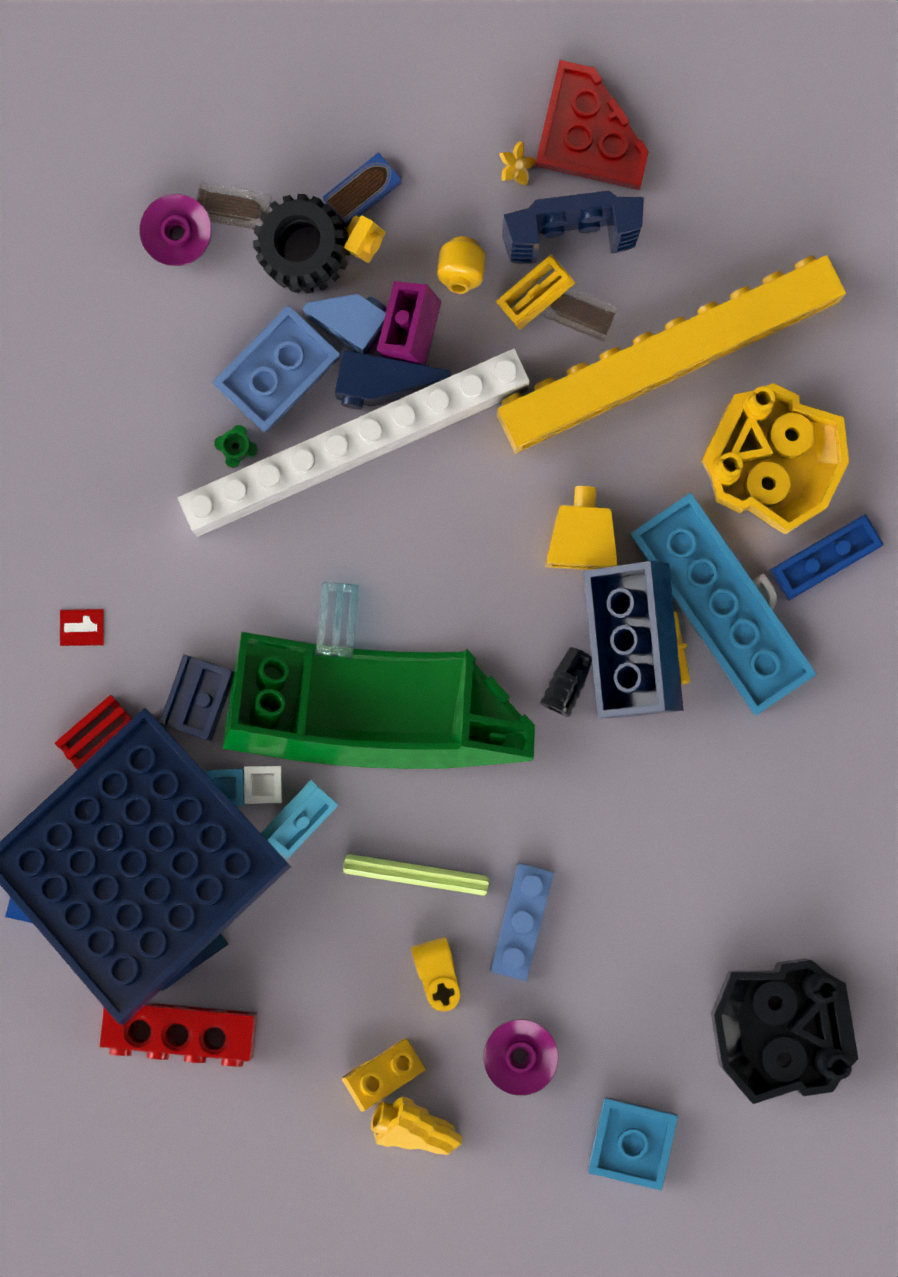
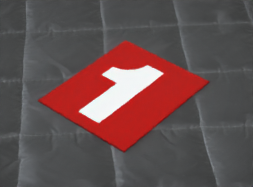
[60,609,104,646]

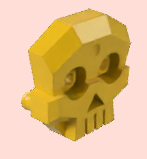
[700,383,849,534]

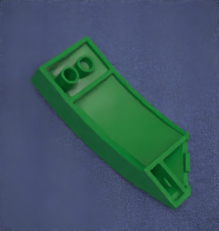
[223,631,535,769]

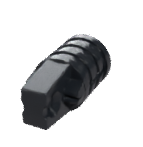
[540,647,592,717]

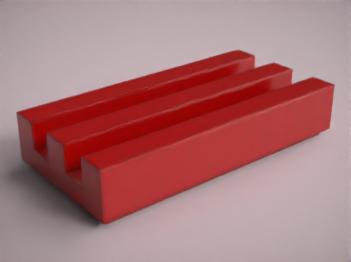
[55,695,132,770]

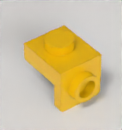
[343,215,386,264]

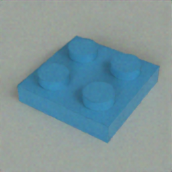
[587,1097,678,1191]

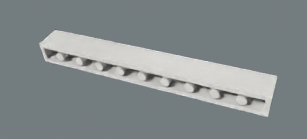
[177,348,530,537]

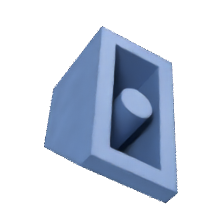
[303,294,387,354]

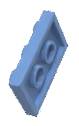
[212,305,341,434]

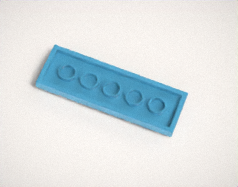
[630,493,817,716]

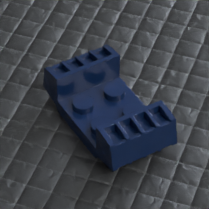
[502,190,644,264]

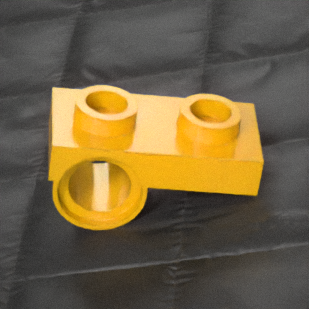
[342,1038,426,1112]

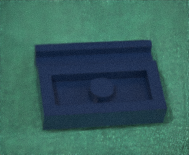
[159,654,234,742]

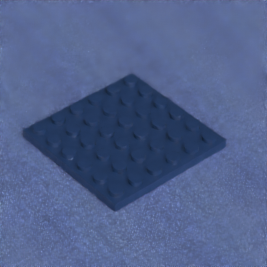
[0,708,291,1025]

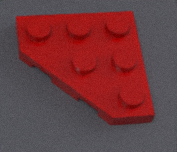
[535,60,649,190]

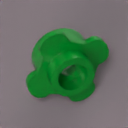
[214,425,258,468]

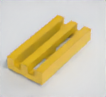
[496,254,575,330]

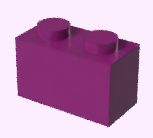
[377,281,442,366]

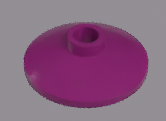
[139,194,212,266]
[483,1019,558,1096]

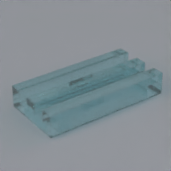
[316,582,359,658]

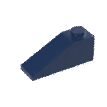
[335,350,451,410]

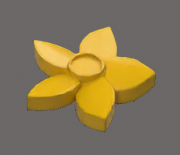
[499,141,536,185]

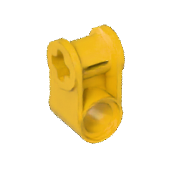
[410,936,460,1012]

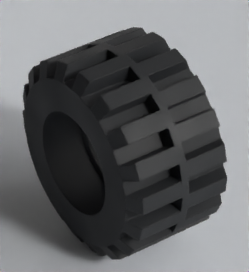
[253,194,350,294]

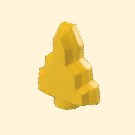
[371,1096,463,1155]

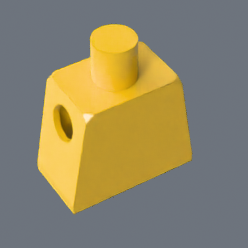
[545,486,617,570]

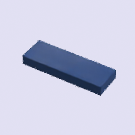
[770,514,884,601]

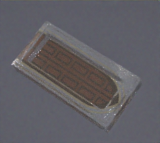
[197,181,272,230]
[539,287,619,342]

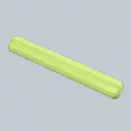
[343,854,489,895]

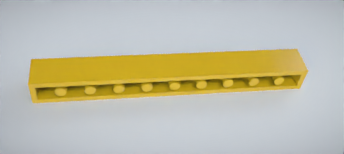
[497,255,846,454]

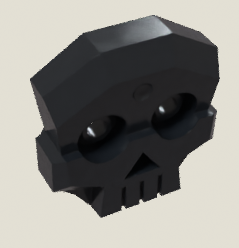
[711,958,858,1104]

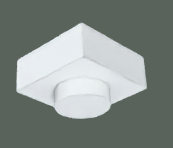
[244,766,283,804]

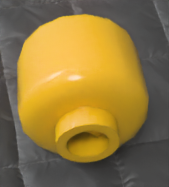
[437,236,486,294]

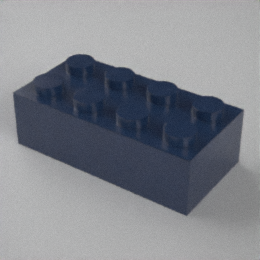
[583,561,684,719]

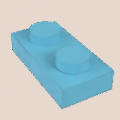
[261,780,338,859]

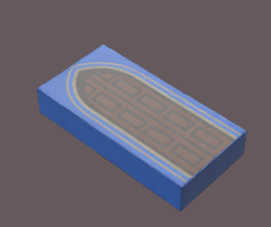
[323,152,402,227]

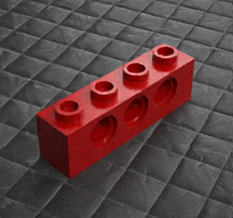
[99,1002,258,1067]

